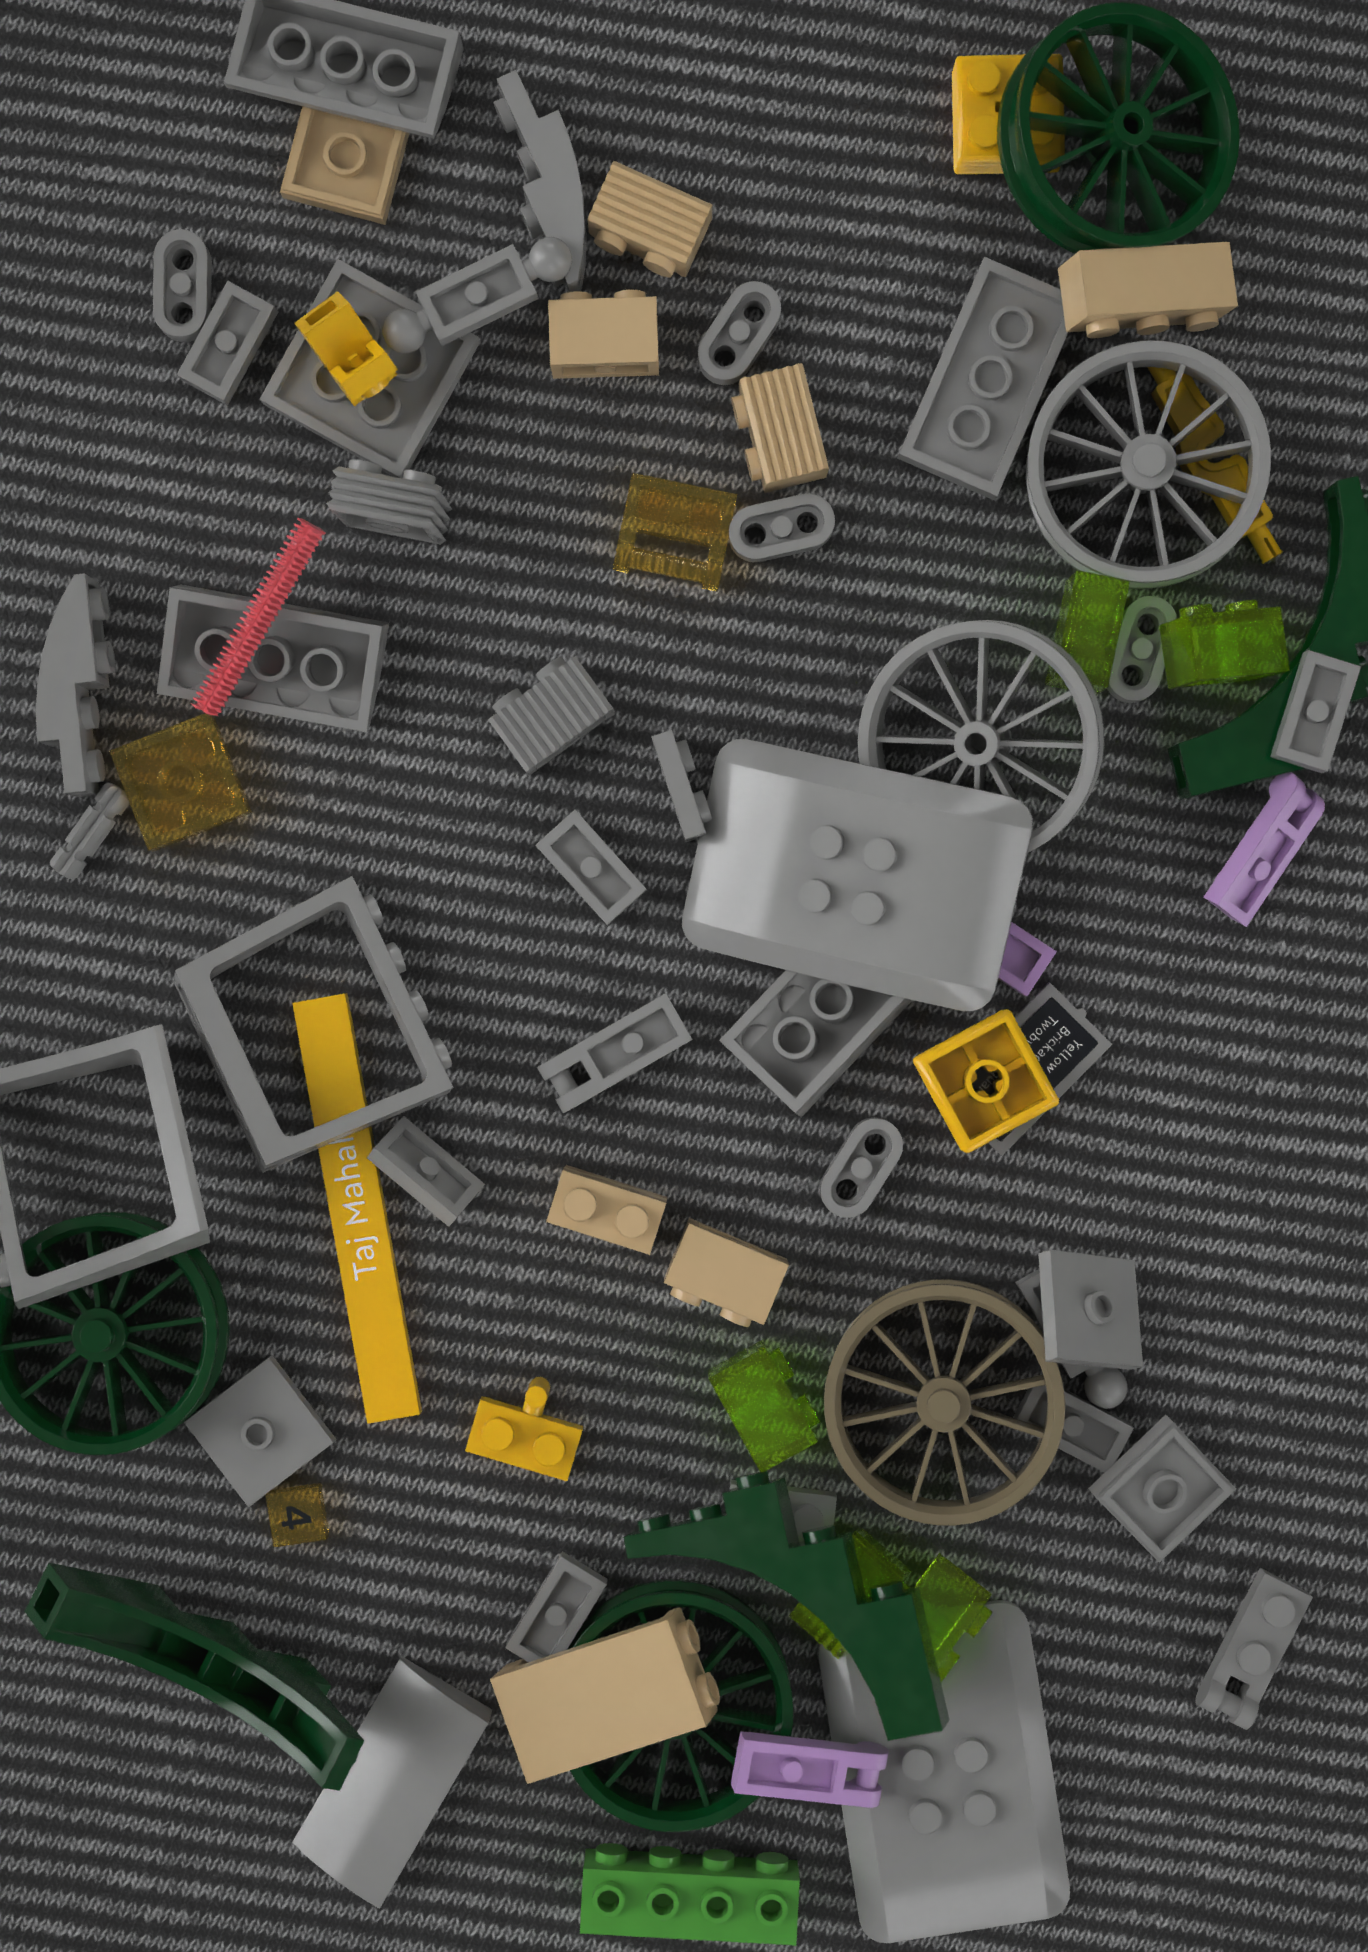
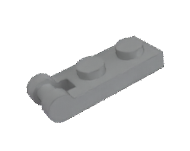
[537,993,693,1113]
[1195,1568,1313,1730]

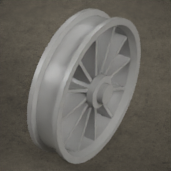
[1026,341,1271,589]
[858,620,1105,853]

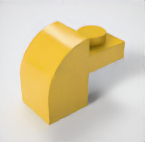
[294,291,398,406]

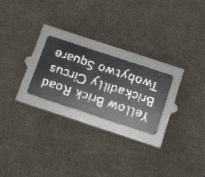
[972,983,1112,1156]

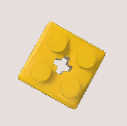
[952,54,1065,175]
[913,1009,1059,1153]

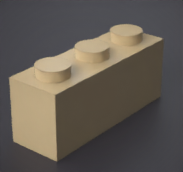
[1058,242,1238,338]

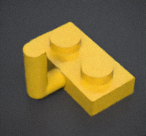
[465,1377,583,1481]

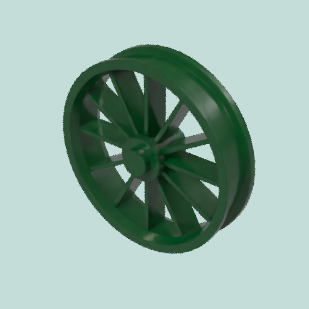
[997,2,1240,254]
[0,1212,230,1455]
[568,1579,793,1832]

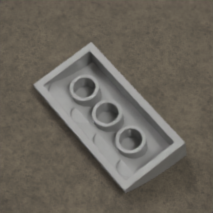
[224,0,463,139]
[157,584,389,732]
[719,970,912,1118]
[292,1656,492,1909]

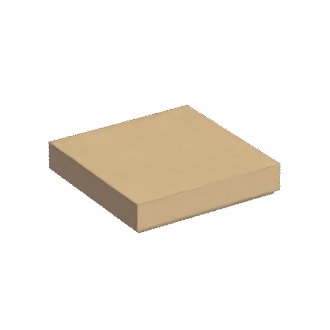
[280,106,409,225]

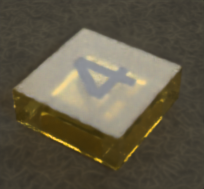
[266,1483,329,1548]

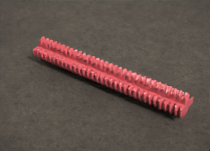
[191,518,326,717]

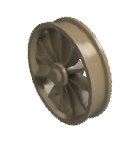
[824,1279,1065,1526]

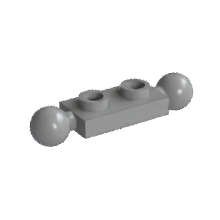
[382,237,572,354]

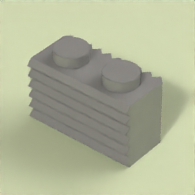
[488,656,615,776]

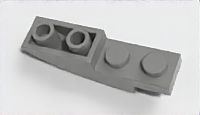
[493,70,587,292]
[36,573,115,797]

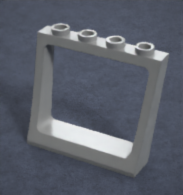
[174,876,453,1173]
[0,1024,210,1309]

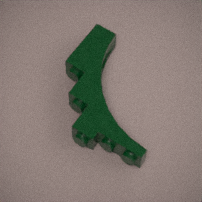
[1167,476,1368,800]
[623,1471,949,1741]
[25,1563,365,1791]

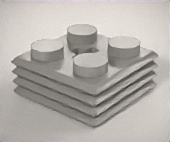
[326,459,452,545]

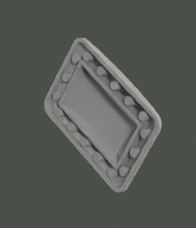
[682,739,1033,1011]
[818,1600,1070,1943]

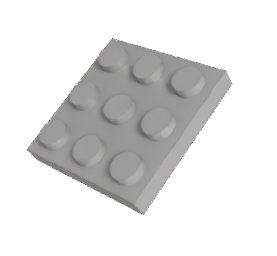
[259,259,480,478]

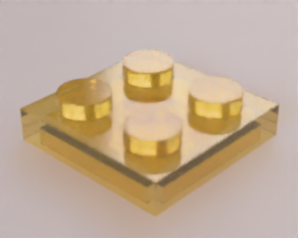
[109,713,252,852]

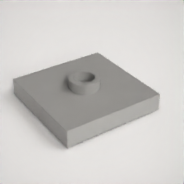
[1038,1250,1143,1370]
[184,1355,336,1507]
[1088,1415,1236,1563]

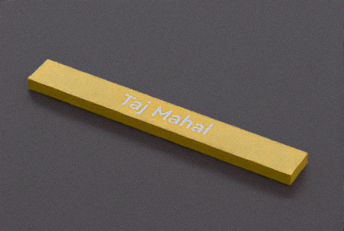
[292,993,422,1424]

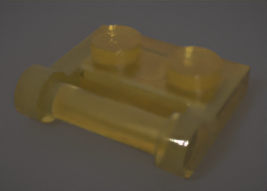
[613,473,737,592]

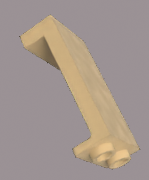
[490,1607,720,1784]

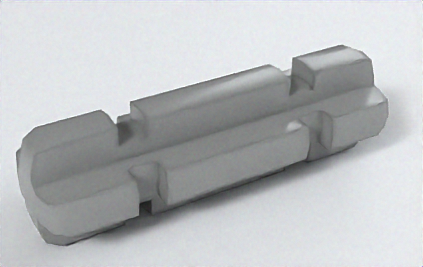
[50,782,131,880]

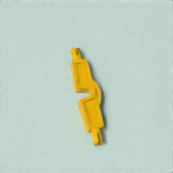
[1147,367,1283,564]

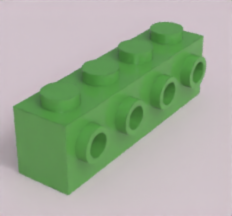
[580,1843,800,1946]

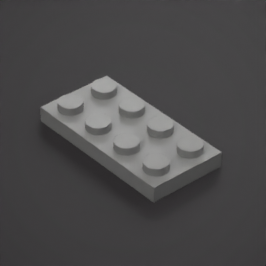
[897,257,1068,501]

